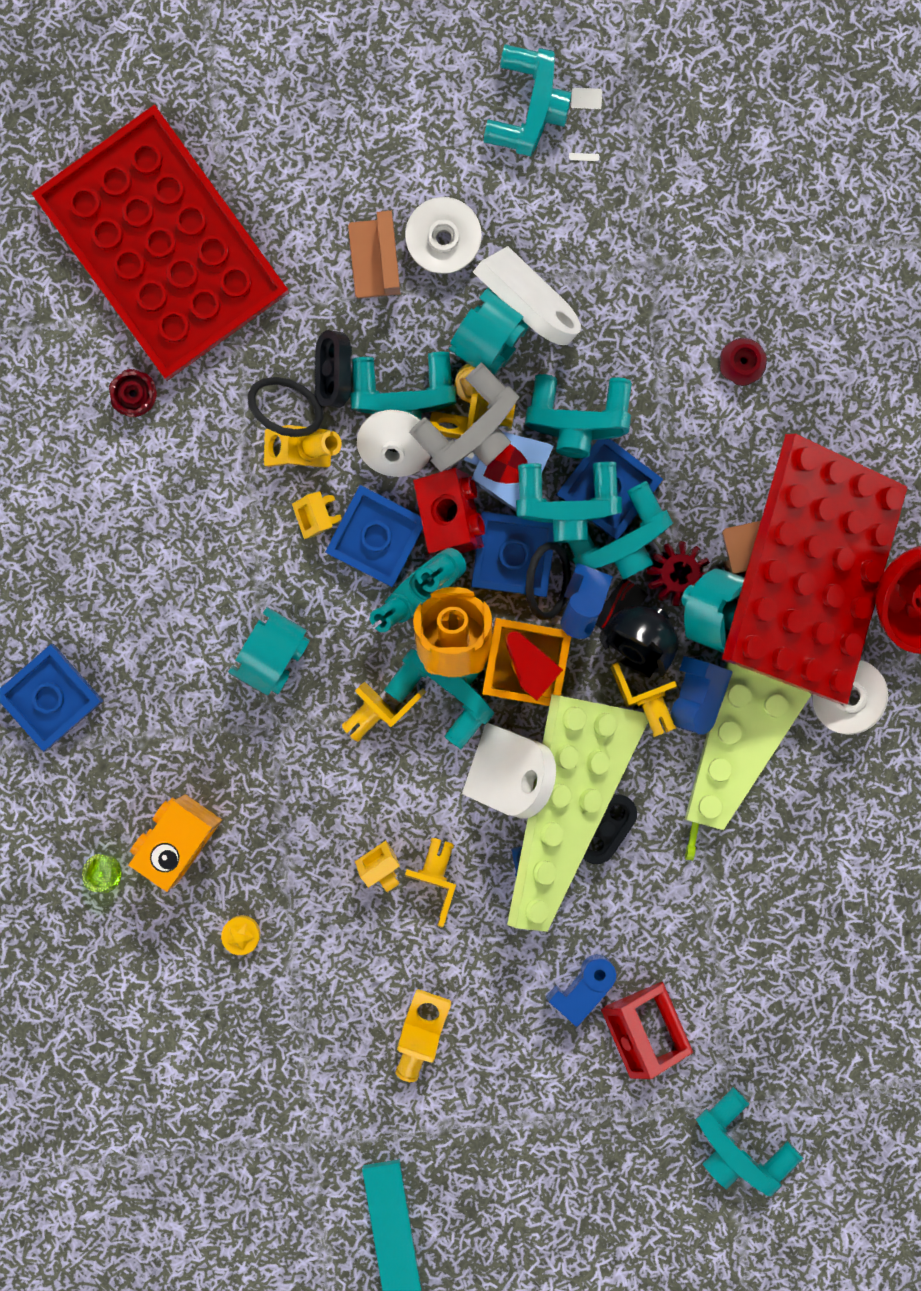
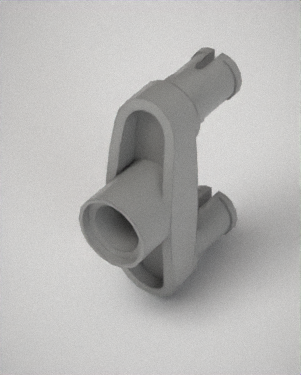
[409,362,520,472]

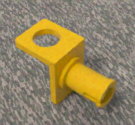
[430,387,515,439]
[264,425,342,468]
[610,662,677,737]
[342,682,426,742]
[405,838,456,928]
[395,989,451,1082]

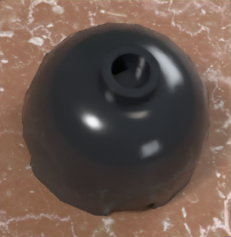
[599,606,678,678]

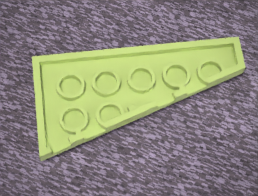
[685,661,812,830]
[507,694,648,932]

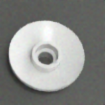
[405,197,482,274]
[357,410,431,477]
[813,660,888,735]

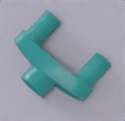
[483,44,572,157]
[350,352,457,420]
[525,374,632,458]
[516,462,622,543]
[568,481,673,580]
[369,548,466,632]
[384,648,495,750]
[696,1087,804,1197]

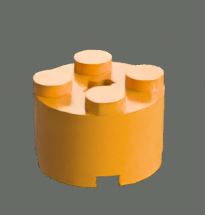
[413,587,492,677]

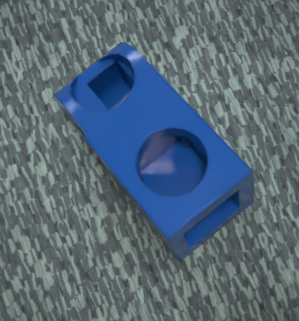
[560,563,613,639]
[671,656,733,735]
[546,954,617,1027]

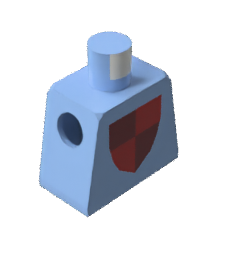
[463,431,554,512]

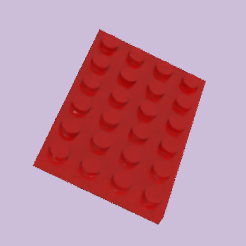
[31,104,290,381]
[722,433,908,705]

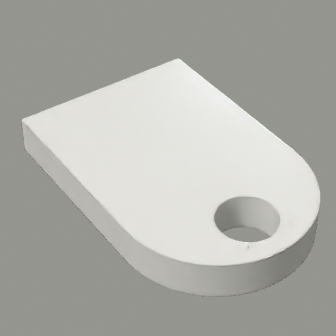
[473,246,581,345]
[462,723,556,819]

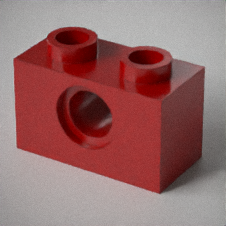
[413,468,485,556]

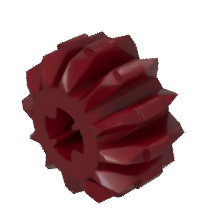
[646,541,710,606]

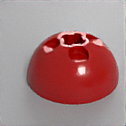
[876,545,921,654]

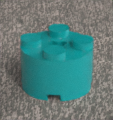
[449,287,531,376]
[682,569,745,652]
[228,607,310,696]

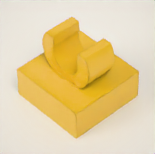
[292,491,342,540]
[355,840,400,892]

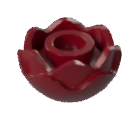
[720,338,767,386]
[109,369,157,417]

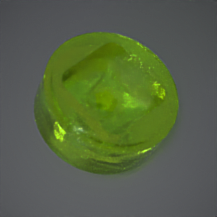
[82,854,122,893]

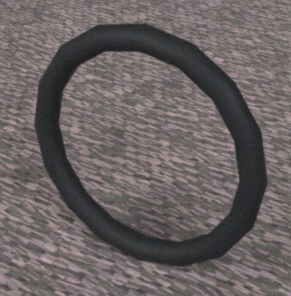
[247,377,324,437]
[525,542,571,620]

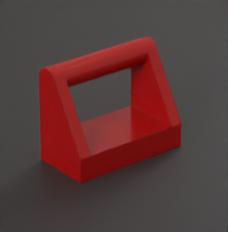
[505,631,563,701]
[601,982,693,1079]

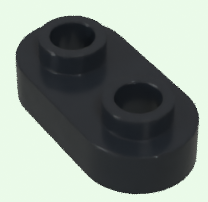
[315,330,352,408]
[583,793,637,864]

